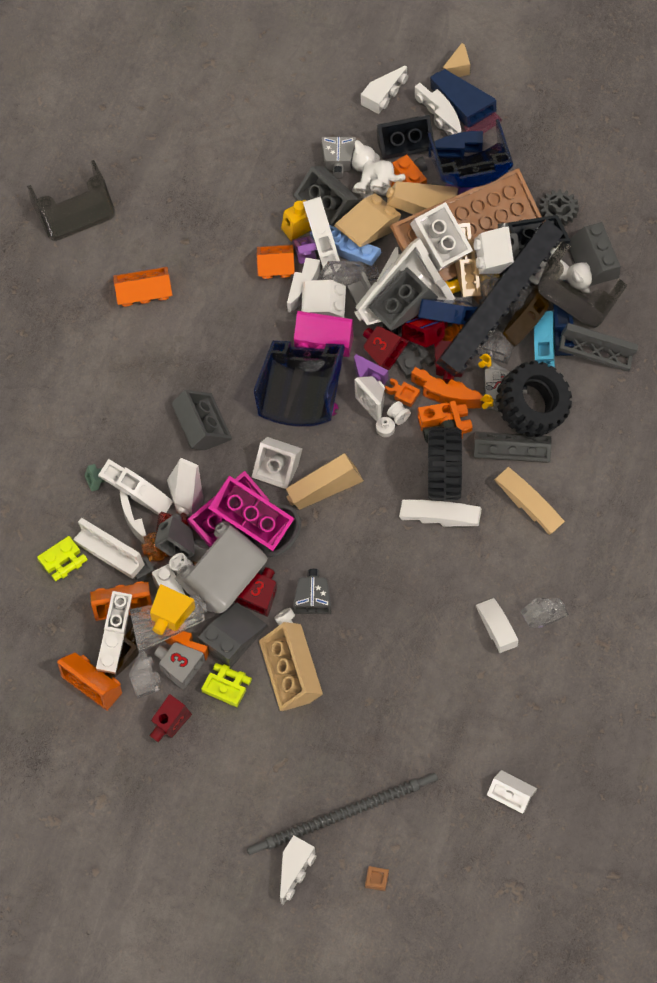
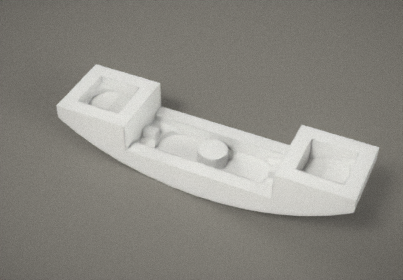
[120,490,148,544]

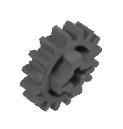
[539,189,579,226]

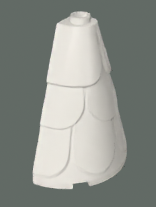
[354,237,456,325]

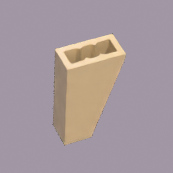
[386,181,458,215]
[286,453,364,510]

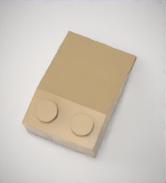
[335,194,401,247]

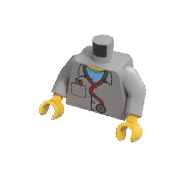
[478,354,527,411]

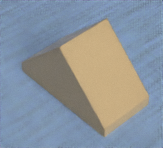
[443,43,470,77]

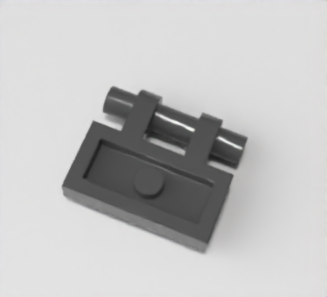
[395,342,434,379]

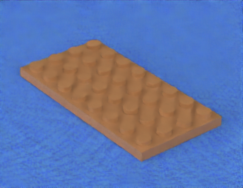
[390,168,542,281]

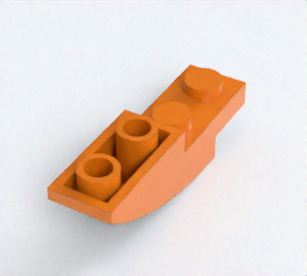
[411,367,483,409]

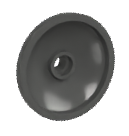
[250,505,301,558]

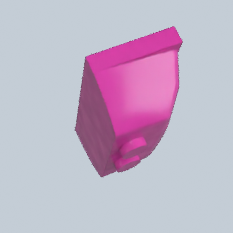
[186,471,269,547]
[208,476,295,551]

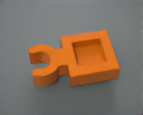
[385,378,420,408]

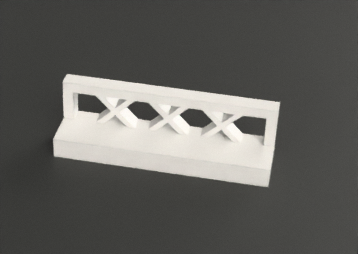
[73,518,145,579]

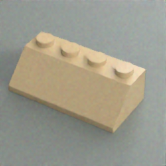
[259,622,323,711]

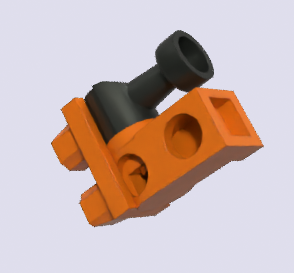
[417,401,473,443]

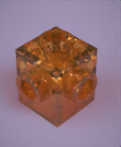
[141,532,171,561]

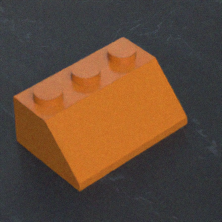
[113,267,172,307]
[90,581,153,621]
[57,652,122,710]

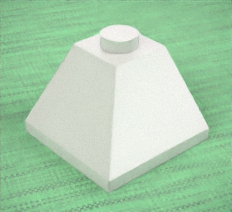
[355,376,385,421]

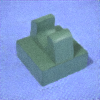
[84,464,105,491]

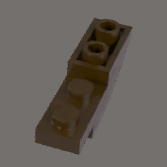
[502,283,551,347]

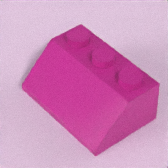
[294,311,353,357]

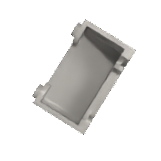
[174,521,268,613]

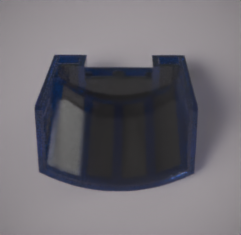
[428,119,513,188]
[254,340,345,426]

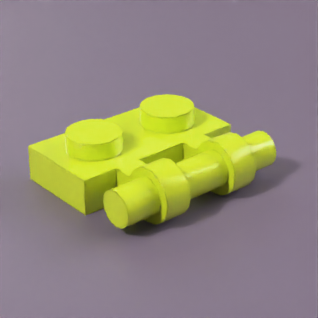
[37,536,88,582]
[201,663,252,707]

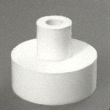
[376,417,395,437]
[274,608,295,625]

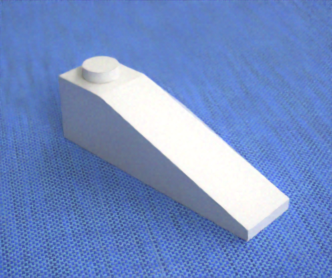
[167,458,204,517]

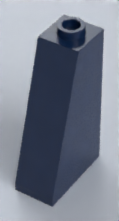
[430,69,497,128]

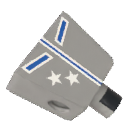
[322,137,356,178]

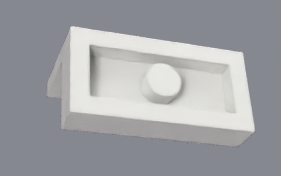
[487,770,537,814]

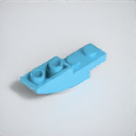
[534,311,555,368]

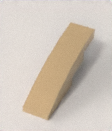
[455,223,481,297]
[494,467,565,535]

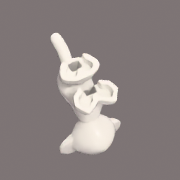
[352,140,406,199]
[529,244,592,294]

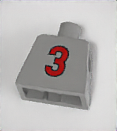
[155,642,205,690]

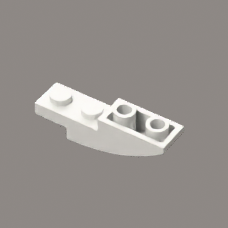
[415,83,461,136]
[303,197,342,273]
[98,459,173,518]
[96,591,132,674]

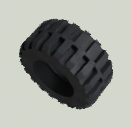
[496,361,572,437]
[428,427,462,501]

